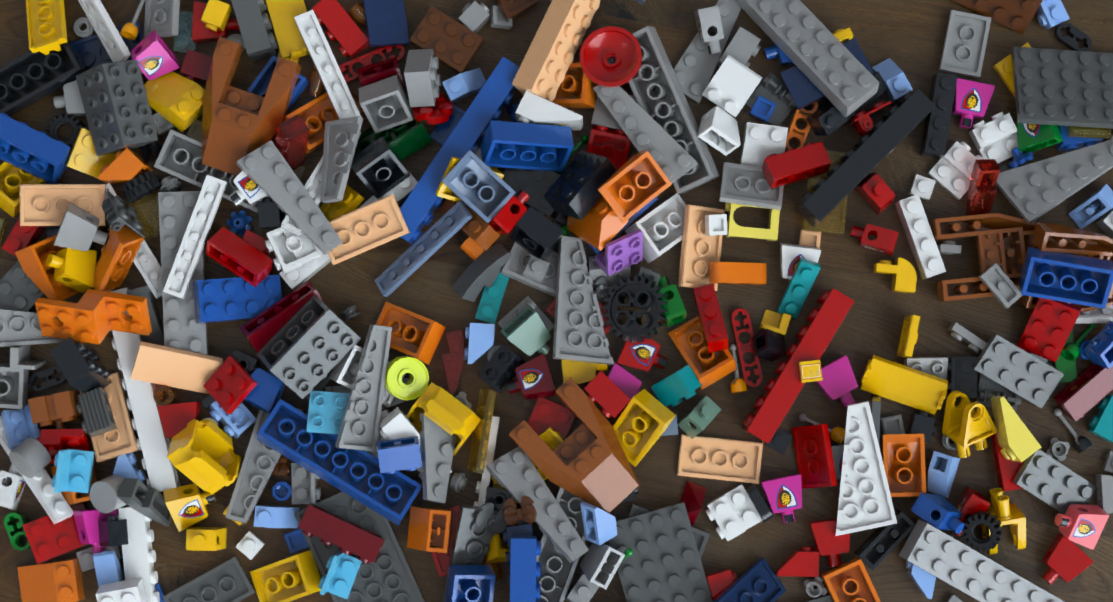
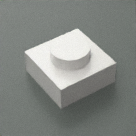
[909,174,936,201]
[705,214,728,236]
[236,531,265,560]

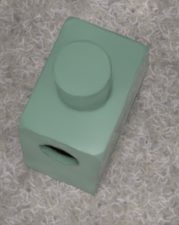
[501,305,551,356]
[677,396,721,439]

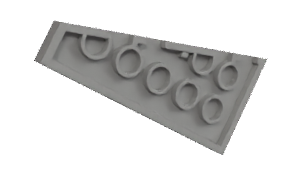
[990,139,1113,224]
[553,236,614,365]

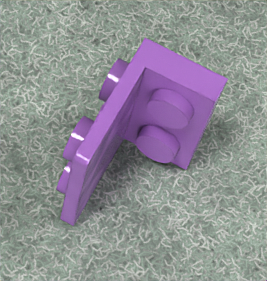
[595,229,643,276]

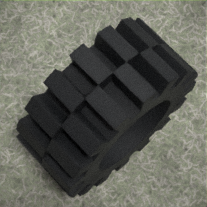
[45,113,85,150]
[120,171,161,203]
[962,511,1003,552]

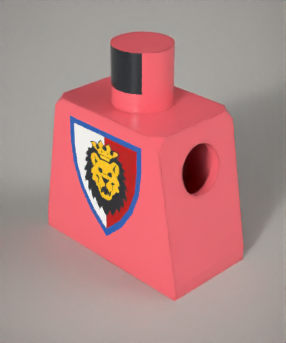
[1055,504,1109,550]

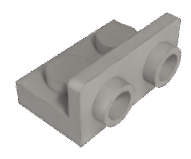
[291,463,321,504]

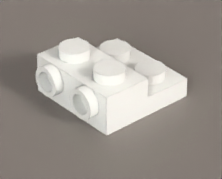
[969,112,1022,168]
[927,141,988,200]
[264,227,322,274]
[705,484,763,541]

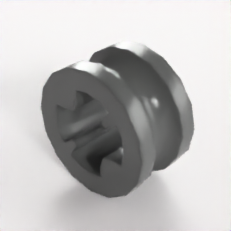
[340,305,361,322]

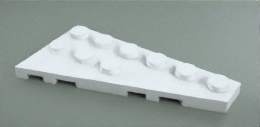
[835,401,897,536]

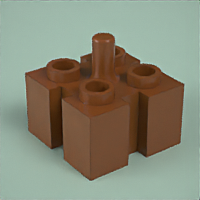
[28,391,82,429]

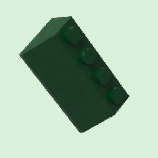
[354,117,432,183]

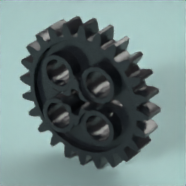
[602,275,669,343]

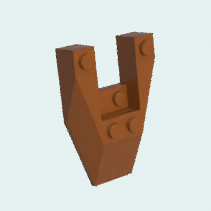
[202,37,302,176]
[929,213,1038,302]
[1019,222,1113,312]
[508,377,639,513]

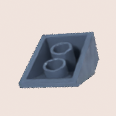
[442,150,516,223]

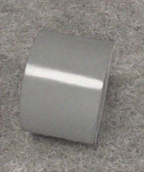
[9,437,51,478]
[90,475,127,513]

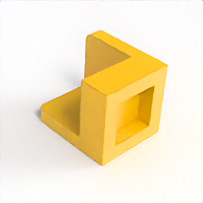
[759,310,791,335]
[487,533,509,562]

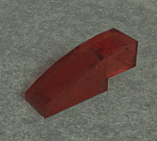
[966,159,1000,216]
[442,330,465,395]

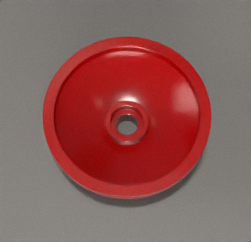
[580,26,642,87]

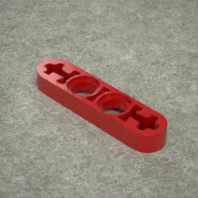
[339,45,406,84]
[730,308,763,387]

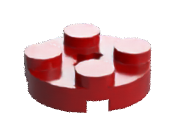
[412,93,454,125]

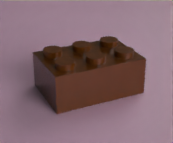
[410,6,484,74]

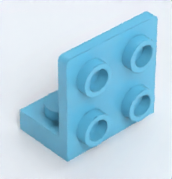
[306,391,350,435]
[52,449,95,493]
[318,551,362,599]

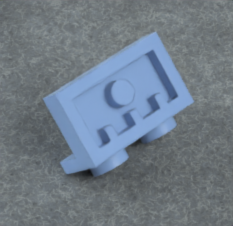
[1037,0,1070,30]
[209,401,256,439]
[1,404,41,450]

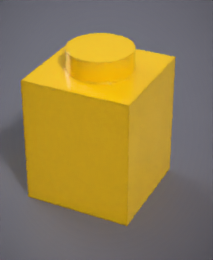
[201,0,233,32]

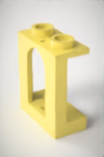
[725,202,780,242]

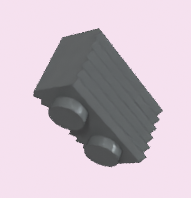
[76,387,117,437]

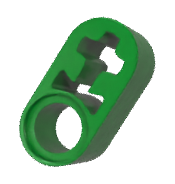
[4,511,30,551]

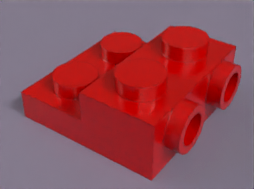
[587,125,631,170]
[37,429,92,464]

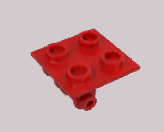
[848,101,891,136]

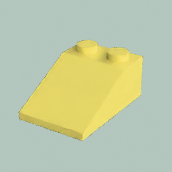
[990,396,1041,462]

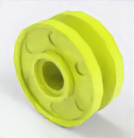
[385,356,429,401]

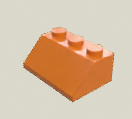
[567,197,629,251]
[93,224,144,292]

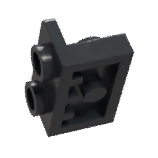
[478,344,526,394]
[947,356,977,398]

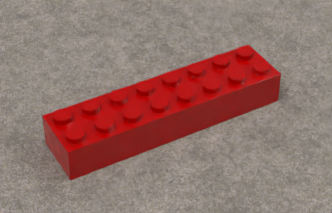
[743,288,854,444]

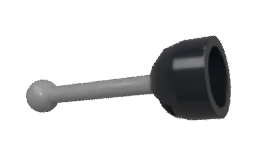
[1053,408,1092,454]

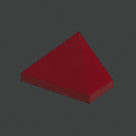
[679,480,707,526]

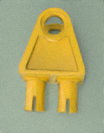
[942,390,997,458]
[980,488,1026,555]

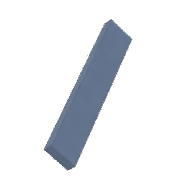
[374,201,472,297]

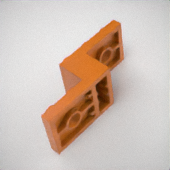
[35,289,152,345]

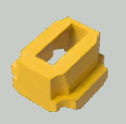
[406,382,481,456]
[167,419,241,495]

